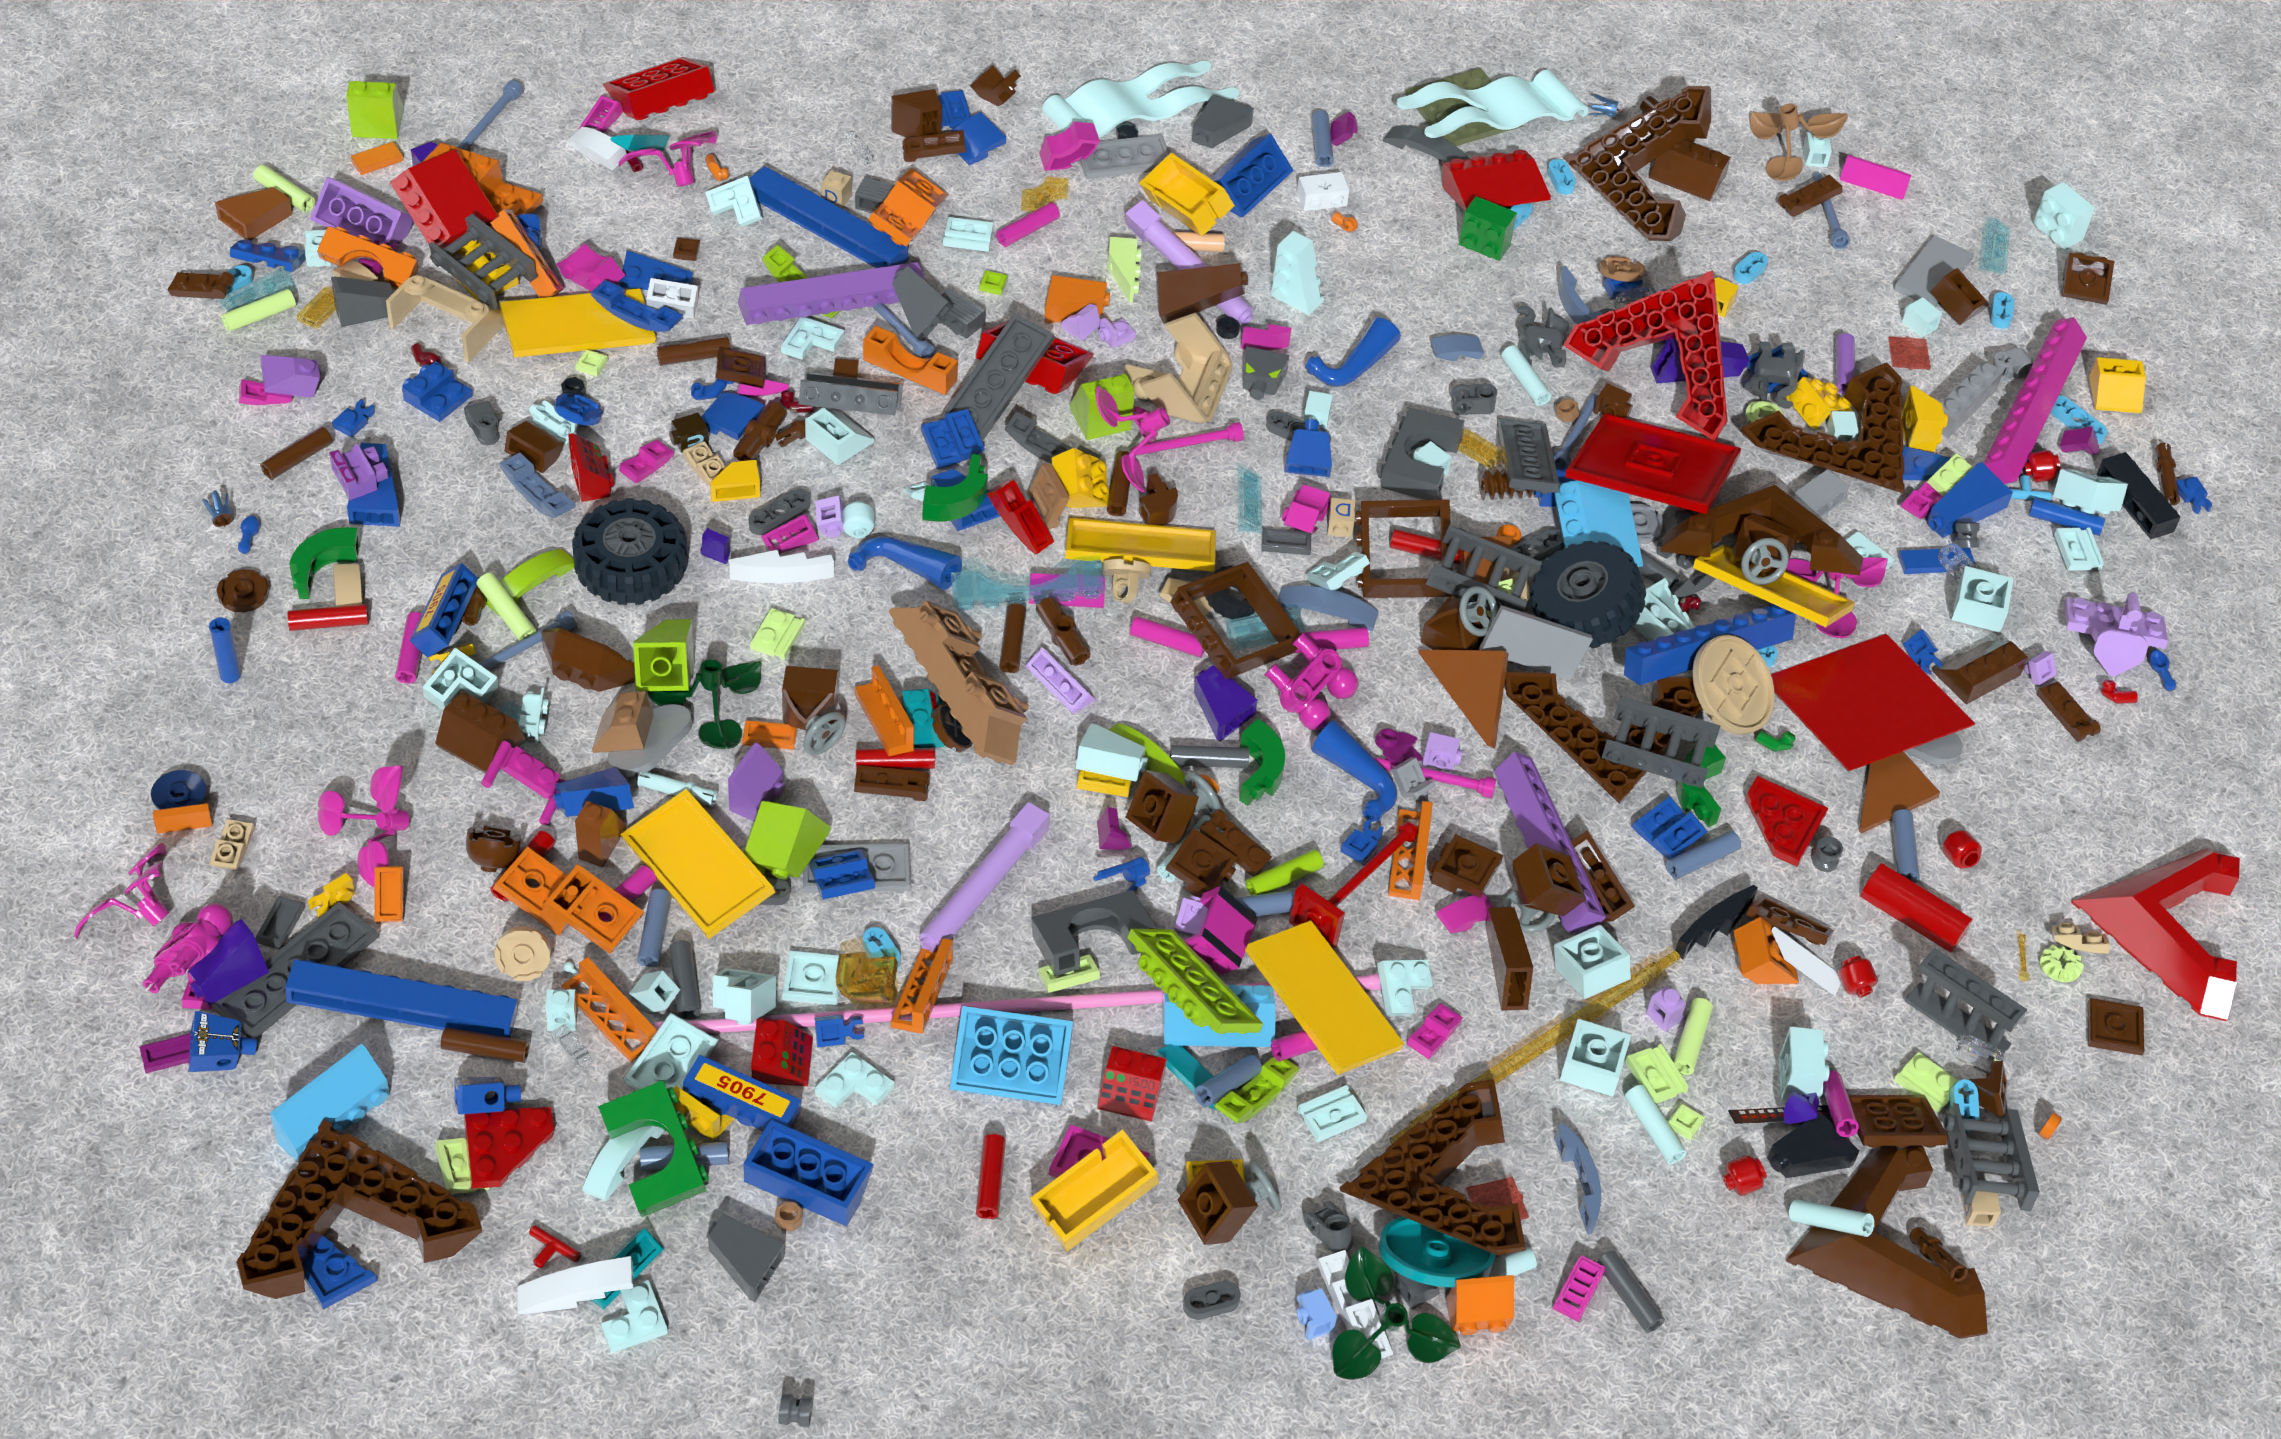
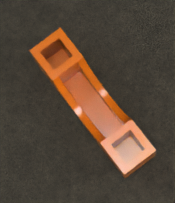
[317,226,419,288]
[863,325,958,395]

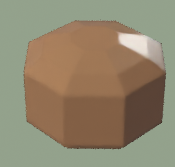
[1556,399,1579,422]
[775,1201,803,1231]

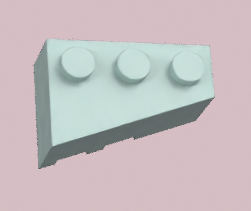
[1271,231,1324,315]
[1632,578,1695,641]

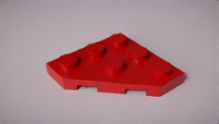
[1745,776,1829,867]
[464,1107,554,1189]

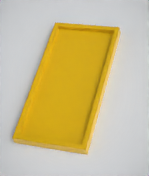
[500,288,656,358]
[1065,518,1216,572]
[1693,544,1855,627]
[620,789,775,940]
[1245,921,1404,1075]

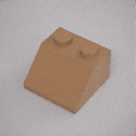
[592,691,653,753]

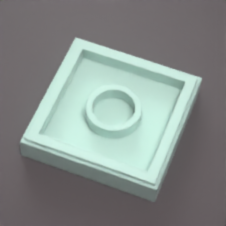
[782,950,844,1005]

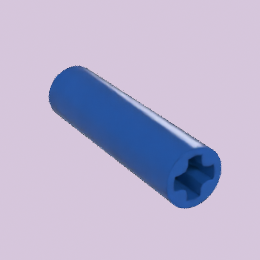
[2029,498,2105,536]
[209,617,241,683]

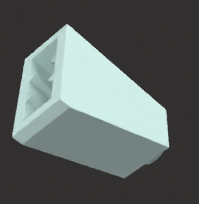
[1076,723,1148,782]

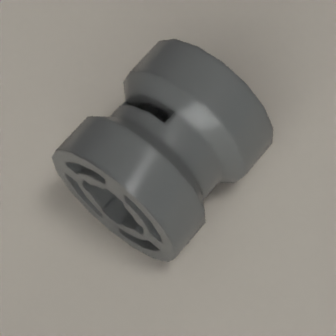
[1955,522,1980,548]
[1812,836,1843,872]
[778,1393,813,1428]

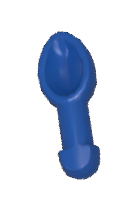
[238,515,260,554]
[2149,650,2176,691]

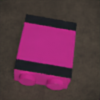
[1184,886,1258,975]

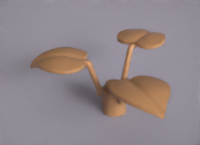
[1750,103,1848,181]

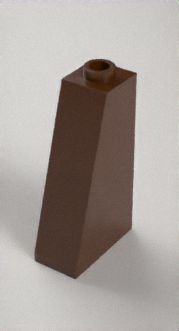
[1158,263,1248,324]
[1486,907,1533,1011]

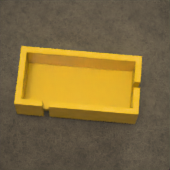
[1139,153,1234,236]
[1030,1129,1159,1252]

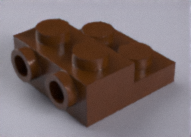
[2062,252,2114,305]
[1165,828,1238,898]
[1429,834,1503,898]

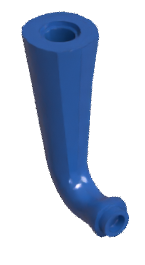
[1305,317,1401,387]
[847,537,962,590]
[1312,720,1397,822]

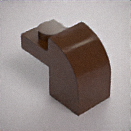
[970,65,1021,106]
[1139,473,1178,526]

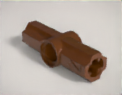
[733,402,787,461]
[1036,597,1091,666]

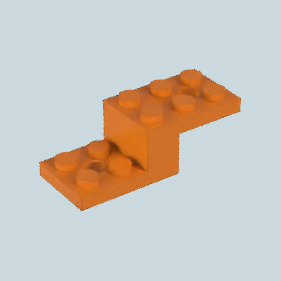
[421,143,543,216]
[868,168,949,246]
[493,846,644,955]

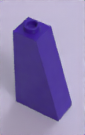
[1650,337,1750,384]

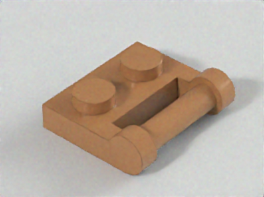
[1028,464,1070,529]

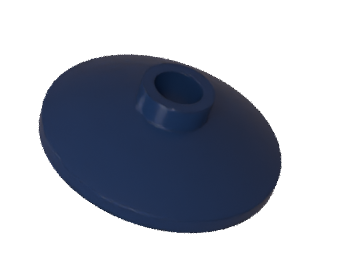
[151,770,206,810]

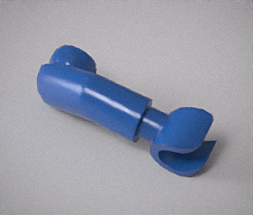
[691,379,734,400]

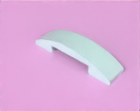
[583,1126,665,1201]

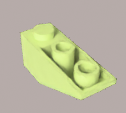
[1108,237,1141,302]

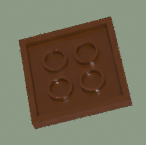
[1848,1095,1948,1148]

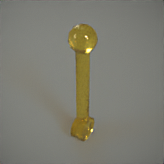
[2018,934,2030,982]

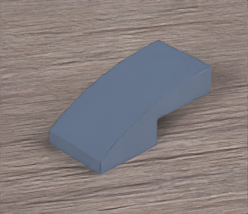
[1430,335,1484,361]

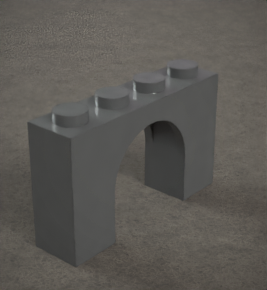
[1378,407,1465,500]
[1031,890,1156,976]

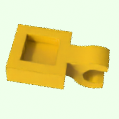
[427,643,476,673]
[308,873,355,918]

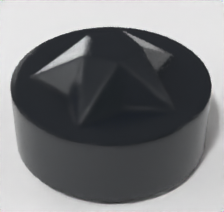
[1216,317,1240,339]

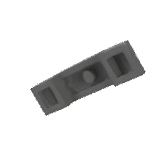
[1383,126,1470,167]
[1005,411,1101,464]

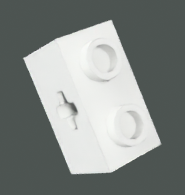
[1297,172,1349,211]
[646,278,698,319]

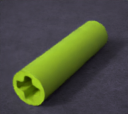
[1245,849,1324,896]

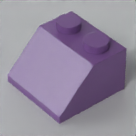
[728,743,785,822]

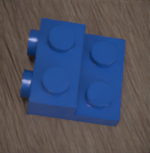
[402,361,473,422]

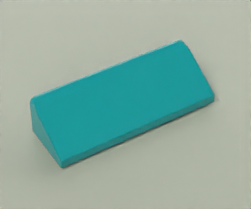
[610,134,669,151]
[1154,1044,1225,1111]
[591,1228,664,1310]

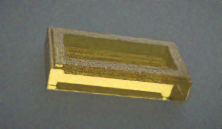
[296,287,336,330]
[1458,429,1503,469]

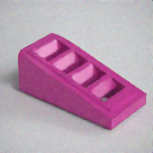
[578,95,623,133]
[761,514,819,554]
[1552,1255,1606,1322]

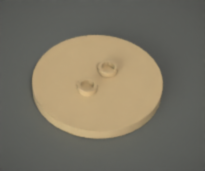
[1693,635,1775,735]

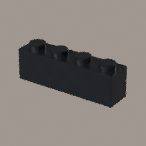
[2096,452,2181,540]

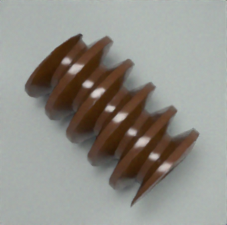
[1479,469,1533,500]

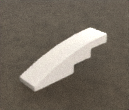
[728,550,834,583]
[1316,1250,1393,1359]
[518,1256,634,1314]

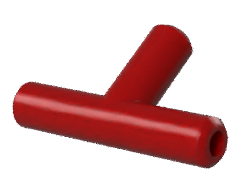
[529,1225,581,1268]

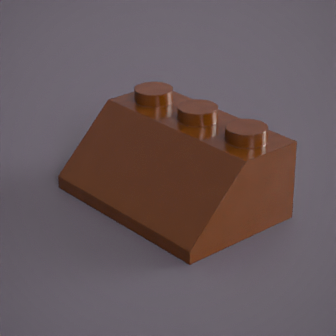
[1649,139,1731,201]
[1933,641,2028,704]
[435,691,526,773]

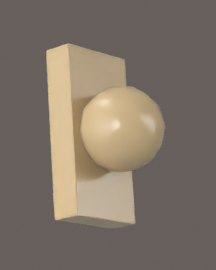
[1124,364,1167,400]

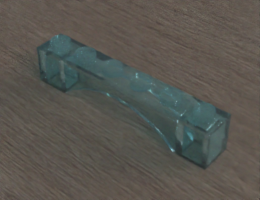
[951,560,1104,610]

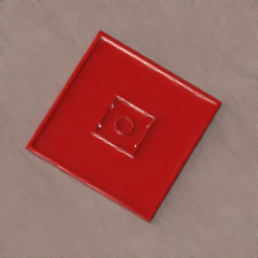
[1565,413,1742,514]

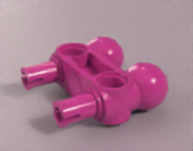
[1264,632,1359,730]
[143,903,233,993]

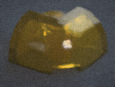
[836,952,898,1005]

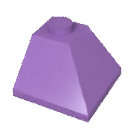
[260,355,320,398]

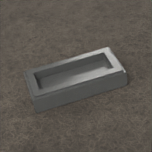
[1261,528,1312,555]
[255,896,305,950]

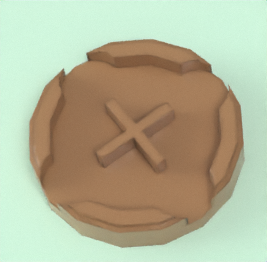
[1599,256,1645,282]

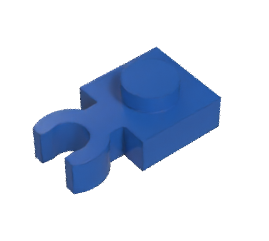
[1603,278,1647,300]
[332,399,375,438]
[2176,477,2212,514]
[1903,629,1943,675]
[1340,819,1384,864]
[814,1014,864,1048]

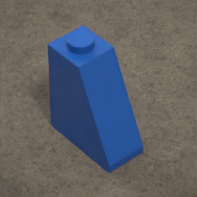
[931,469,1000,531]
[553,767,634,817]

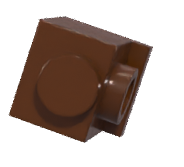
[1593,383,1633,418]

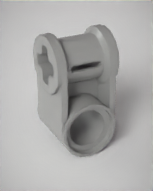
[1993,348,2034,382]

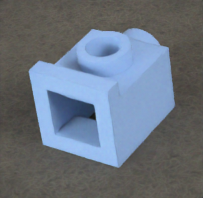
[1296,1288,1337,1340]

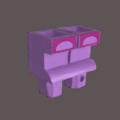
[329,444,388,500]

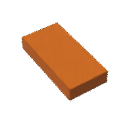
[351,142,403,175]
[742,720,798,750]
[153,803,212,834]
[374,866,403,922]

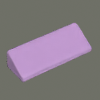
[1025,647,1096,714]

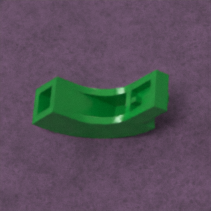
[922,454,988,522]
[289,527,360,599]
[1239,719,1285,806]
[1676,745,1726,827]

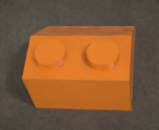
[1733,917,1799,984]
[1446,1275,1514,1335]

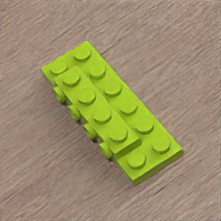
[1127,929,1264,1034]

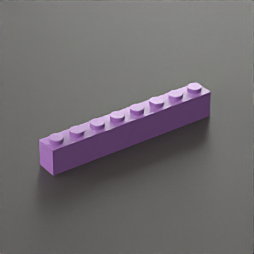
[738,262,926,325]
[1494,751,1606,934]

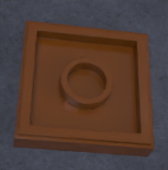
[715,347,766,388]
[2087,998,2145,1056]

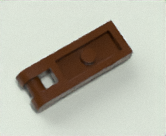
[902,130,966,162]
[1778,174,1843,217]
[167,272,235,299]
[2036,681,2101,742]
[854,765,931,801]
[1199,809,1272,877]

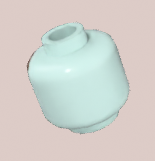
[843,501,875,539]

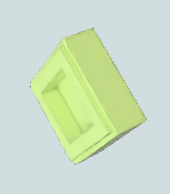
[575,349,608,377]
[1668,1103,1706,1141]

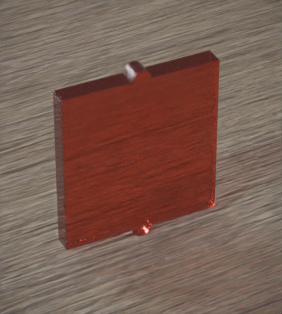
[1888,336,1931,370]
[1466,1177,1529,1220]

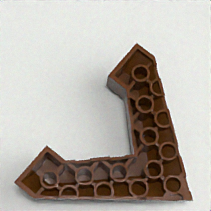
[1564,86,1711,241]
[1741,362,1905,493]
[1661,478,1863,576]
[1505,672,1703,804]
[1339,1079,1526,1255]
[236,1119,482,1299]
[1786,1145,1988,1339]

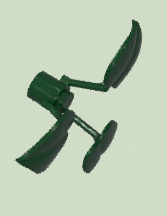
[646,659,761,749]
[1332,1247,1461,1380]

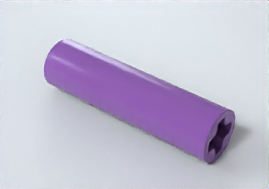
[1836,333,1855,394]

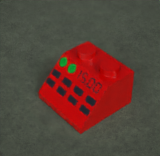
[568,433,614,502]
[751,1018,813,1086]
[1097,1046,1167,1122]

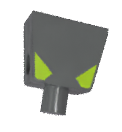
[1243,346,1290,400]

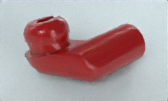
[2100,680,2138,704]

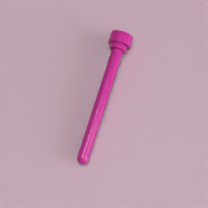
[1130,422,1244,456]
[1375,758,1496,799]

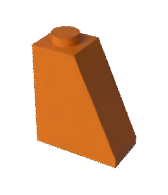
[1044,275,1111,323]

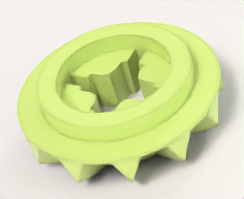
[1745,401,1783,424]
[2040,944,2084,982]

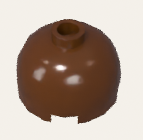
[466,826,522,872]

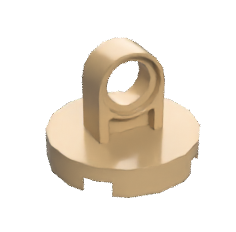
[1101,559,1151,604]
[495,926,551,981]

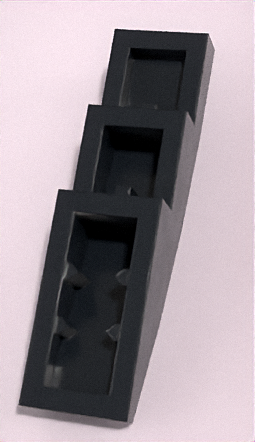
[1674,885,1758,960]

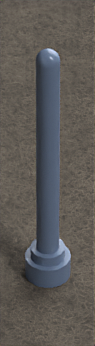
[457,80,523,150]
[1813,172,1850,249]
[873,303,935,359]
[1553,393,1598,469]
[479,610,577,670]

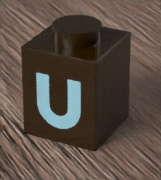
[669,412,709,453]

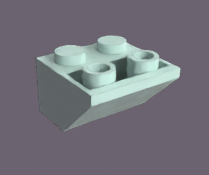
[805,407,874,465]

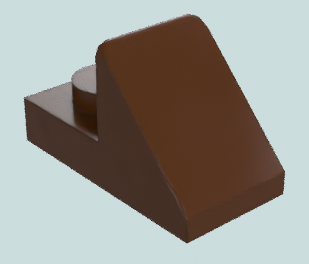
[1969,1061,2007,1116]

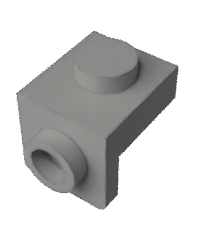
[1391,757,1435,799]

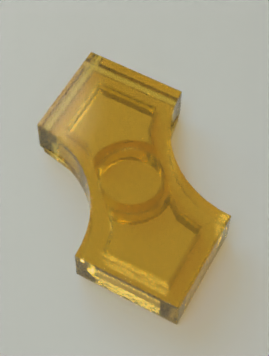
[1021,177,1069,212]

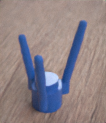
[1093,856,1150,892]

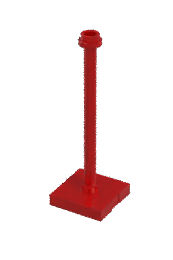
[1289,822,1418,949]

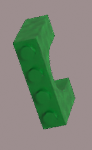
[598,1080,709,1217]

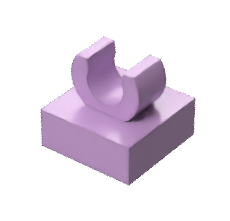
[2024,651,2057,685]

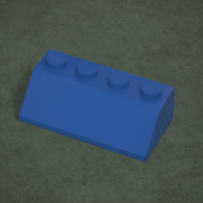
[1210,133,1294,218]
[743,1120,874,1227]

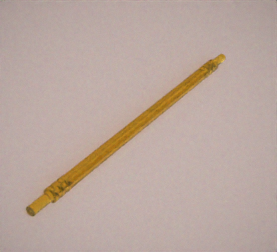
[1390,951,1680,1144]

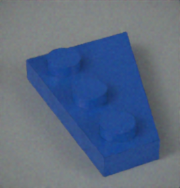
[230,240,306,272]
[620,250,693,290]
[1902,446,1951,481]
[302,1235,377,1309]

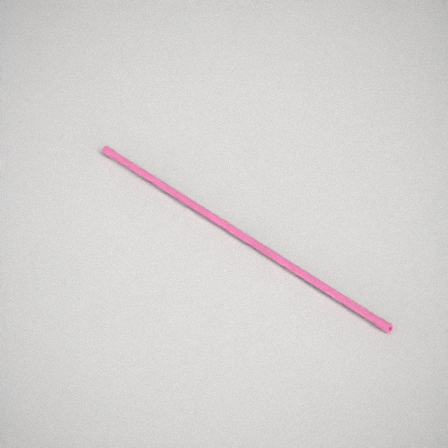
[654,974,1382,1034]

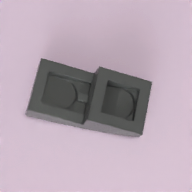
[1669,573,1716,598]

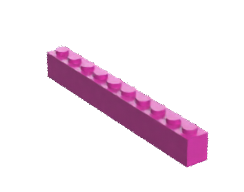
[1984,317,2087,484]

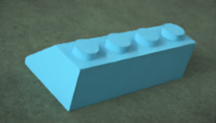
[1162,984,1275,1047]
[270,1043,390,1163]

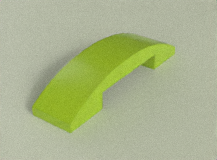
[762,244,840,318]
[485,549,574,616]
[1108,723,1186,787]
[1215,1056,1300,1123]

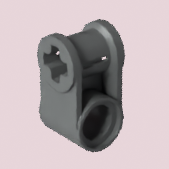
[1450,383,1497,415]
[464,400,500,445]
[1303,1200,1353,1253]

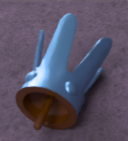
[1589,94,1623,118]
[202,490,233,527]

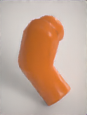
[705,154,729,181]
[1331,212,1358,232]

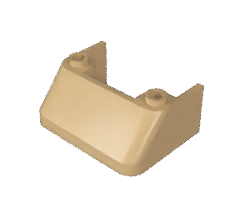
[386,275,504,363]
[1140,313,1232,424]

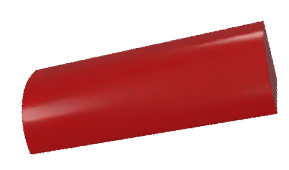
[1860,863,1973,953]

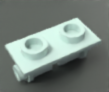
[529,400,579,445]
[519,688,549,744]

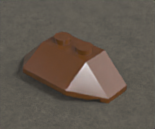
[541,628,636,692]
[1571,830,1635,922]

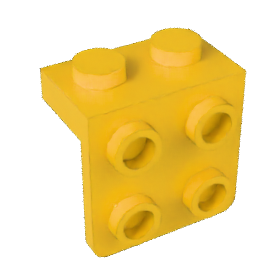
[1786,377,1854,429]
[673,1086,735,1142]

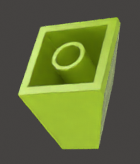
[346,81,404,139]
[1070,374,1135,440]
[633,619,694,691]
[744,801,832,880]

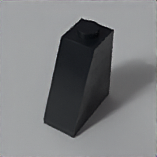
[1767,1112,1859,1178]

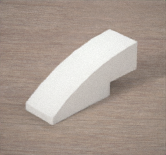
[566,127,627,171]

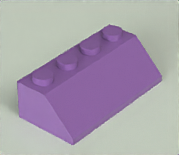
[310,177,414,245]

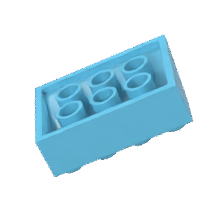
[1554,480,1643,567]
[950,1006,1074,1105]

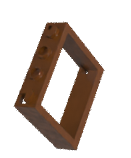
[1356,500,1453,598]
[1170,562,1301,680]

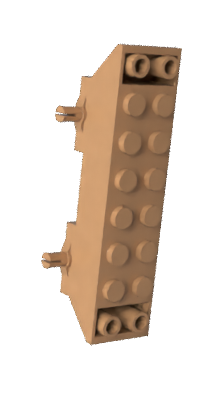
[888,601,1029,765]

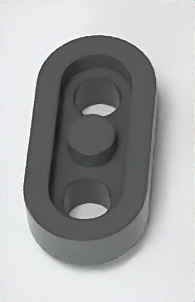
[1183,1281,1241,1320]

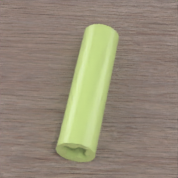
[253,164,315,213]
[221,289,296,332]
[476,572,536,641]
[1673,998,1713,1075]

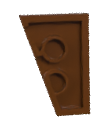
[1746,895,1834,945]

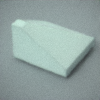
[904,482,931,501]

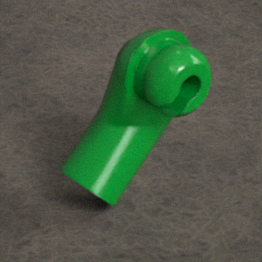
[1756,731,1796,752]

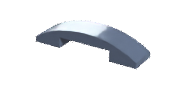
[1558,266,1602,324]
[499,453,576,518]
[1278,586,1379,631]
[1554,1124,1601,1234]

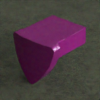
[1331,112,1358,146]
[2060,426,2100,455]
[1097,807,1132,850]

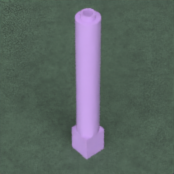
[1125,200,1254,325]
[919,802,1050,953]

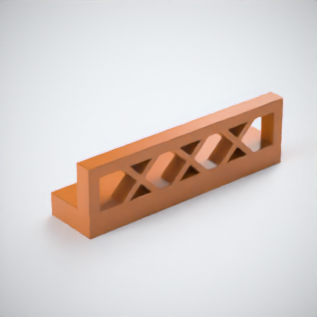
[490,209,564,298]
[854,665,914,756]
[1388,801,1433,900]
[891,938,953,1034]
[561,957,657,1063]

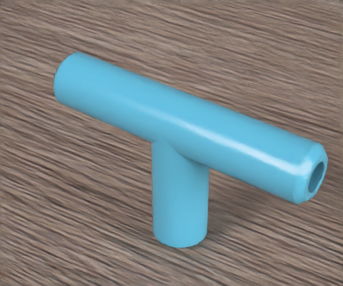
[2010,475,2052,501]

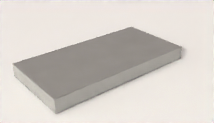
[1080,134,1169,179]
[1894,235,1974,307]
[1480,605,1593,680]
[803,843,911,893]

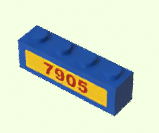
[409,562,479,658]
[683,1055,802,1131]

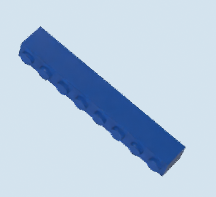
[750,166,908,268]
[1624,604,1796,685]
[285,959,517,1038]

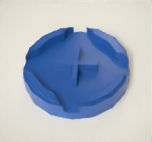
[553,393,603,426]

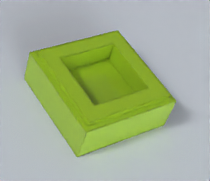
[979,270,1008,295]

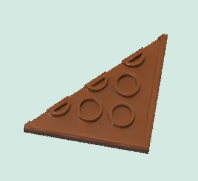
[1419,650,1509,748]
[1859,751,1940,834]

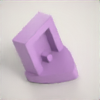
[1061,304,1100,341]

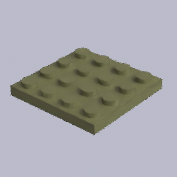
[1405,68,1524,146]

